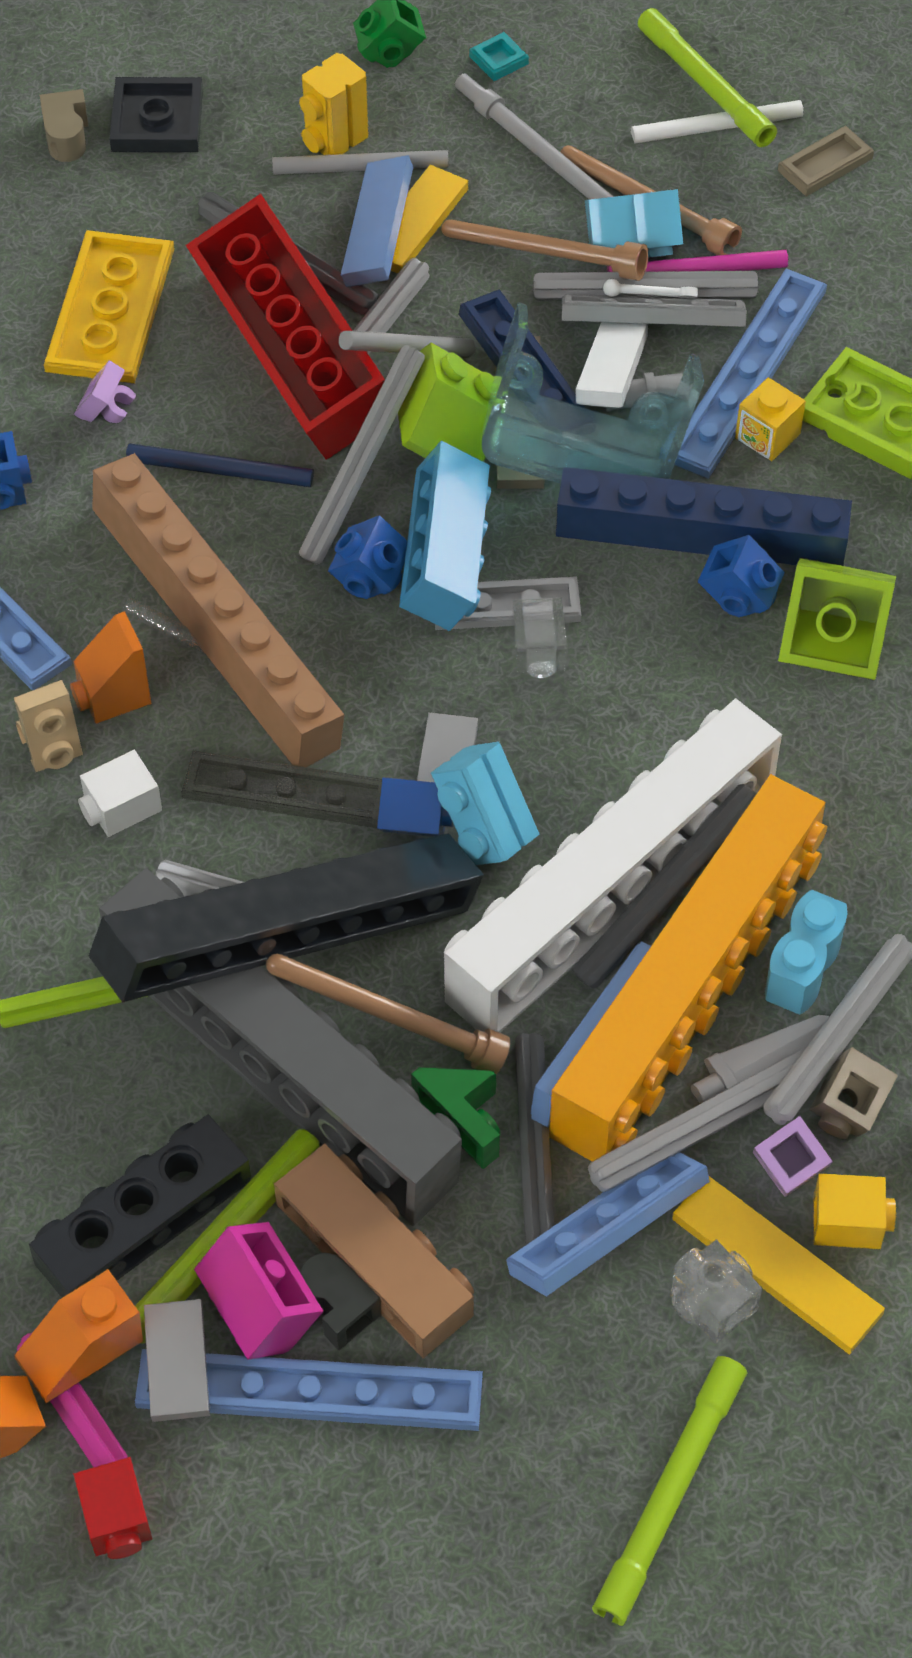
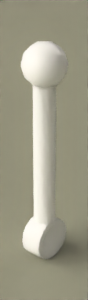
[603,279,698,299]

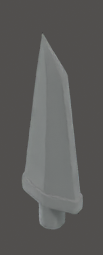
[691,1015,830,1103]

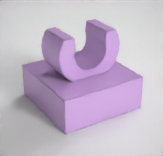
[74,360,136,423]

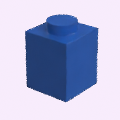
[377,777,454,837]

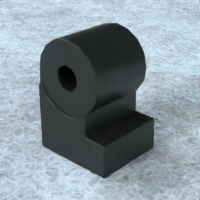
[300,1253,381,1351]

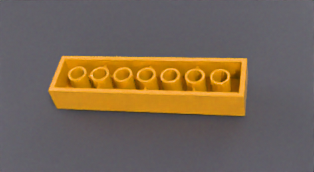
[549,774,827,1161]

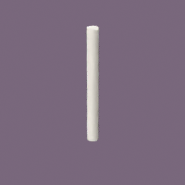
[631,100,803,143]

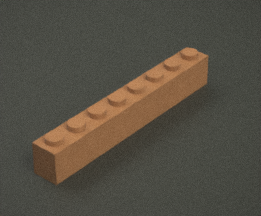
[92,453,344,771]

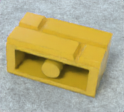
[299,53,368,155]

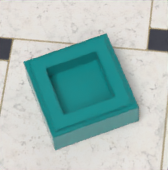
[469,32,529,81]

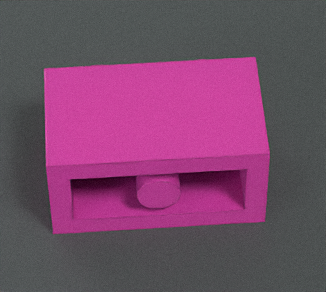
[194,1222,323,1360]

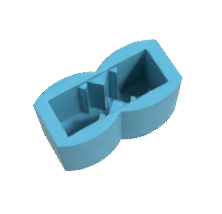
[585,189,683,257]
[765,890,847,1015]

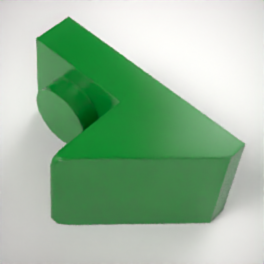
[411,1067,500,1169]

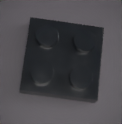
[109,77,203,152]

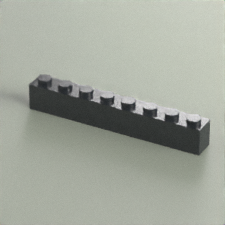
[88,833,484,1003]

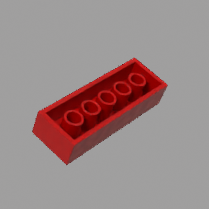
[185,193,385,460]

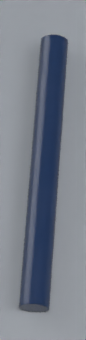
[126,443,314,487]

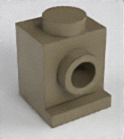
[809,1047,898,1139]

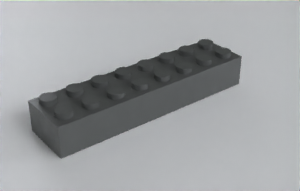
[99,868,462,1226]

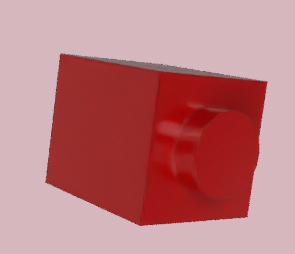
[73,1457,152,1559]

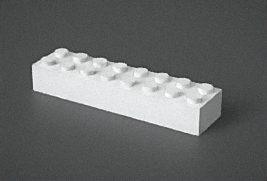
[444,698,782,1033]

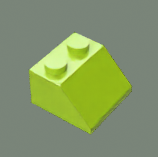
[398,342,503,461]
[778,558,896,680]

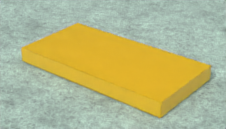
[44,230,175,384]

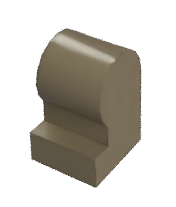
[39,89,88,162]

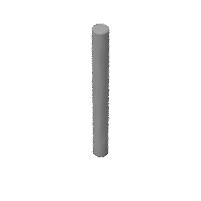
[272,150,449,175]
[339,331,476,357]

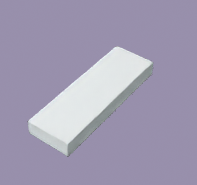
[576,322,648,408]

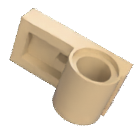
[14,680,83,772]

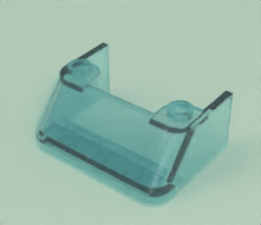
[482,302,704,484]

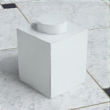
[78,749,162,837]

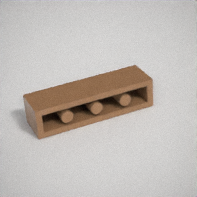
[274,1143,474,1358]

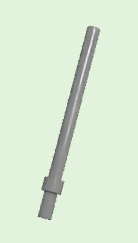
[455,73,614,200]

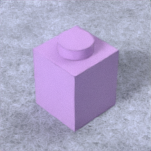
[753,1116,833,1197]

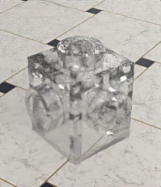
[671,1239,762,1344]

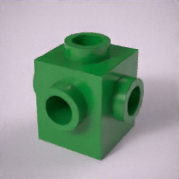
[353,0,426,68]

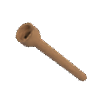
[560,145,742,255]
[441,220,648,281]
[266,954,510,1074]

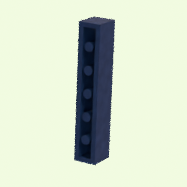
[556,467,852,566]

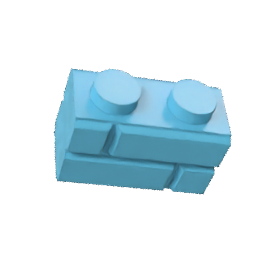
[431,742,540,865]

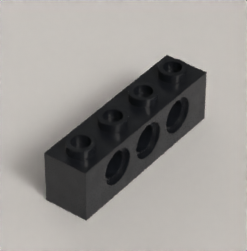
[29,1114,251,1298]

